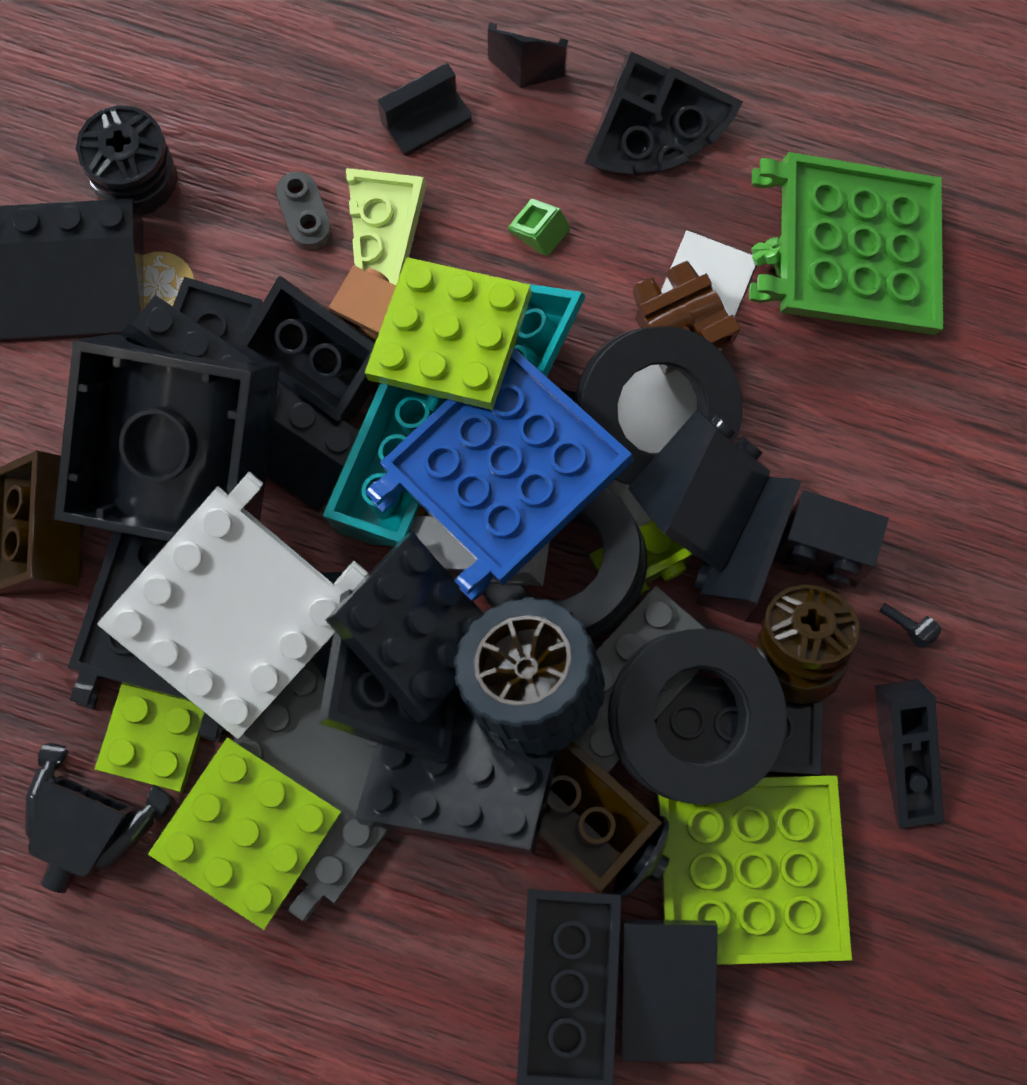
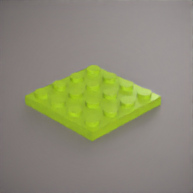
[657,775,852,965]

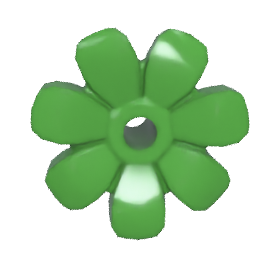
[751,236,781,276]

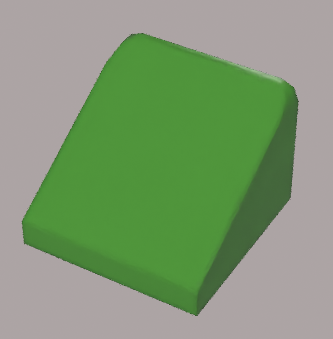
[507,198,570,256]

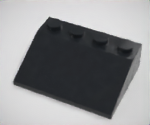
[0,198,144,342]

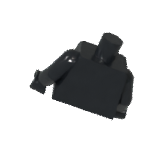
[25,743,171,893]

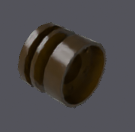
[754,584,860,704]

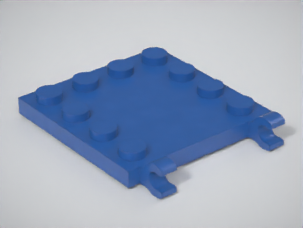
[365,348,634,602]

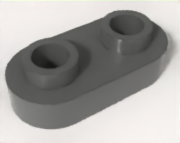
[276,171,331,251]

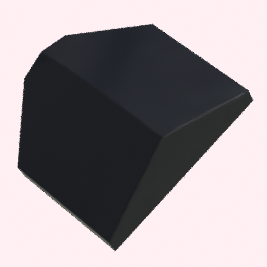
[487,22,568,88]

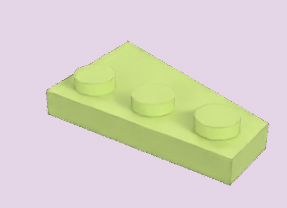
[346,168,427,285]

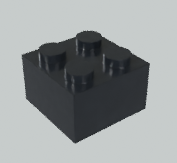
[774,490,889,588]

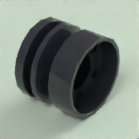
[76,105,177,215]

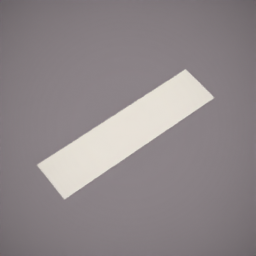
[606,230,755,528]

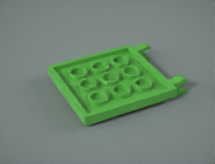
[749,152,943,335]

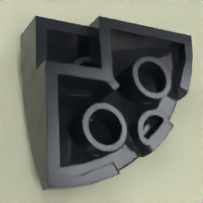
[584,52,743,175]

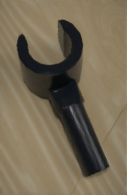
[879,603,941,648]

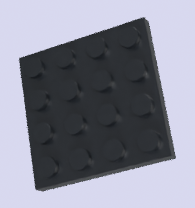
[355,689,560,856]

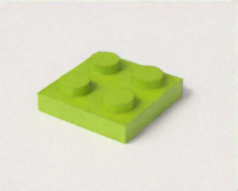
[95,684,205,793]

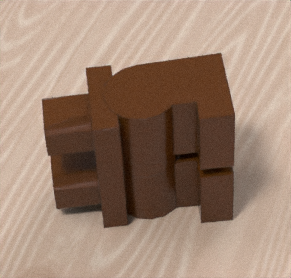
[632,260,741,376]

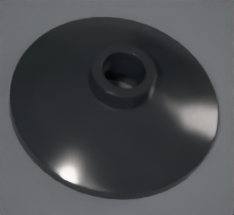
[613,816,670,898]

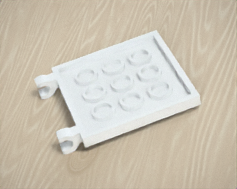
[97,471,368,739]

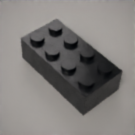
[516,889,621,1085]

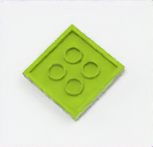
[365,257,532,410]
[148,737,341,930]

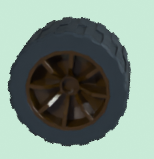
[454,597,605,755]

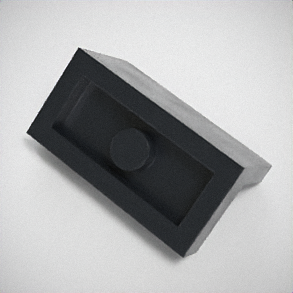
[377,62,472,156]

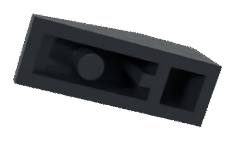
[875,679,944,829]

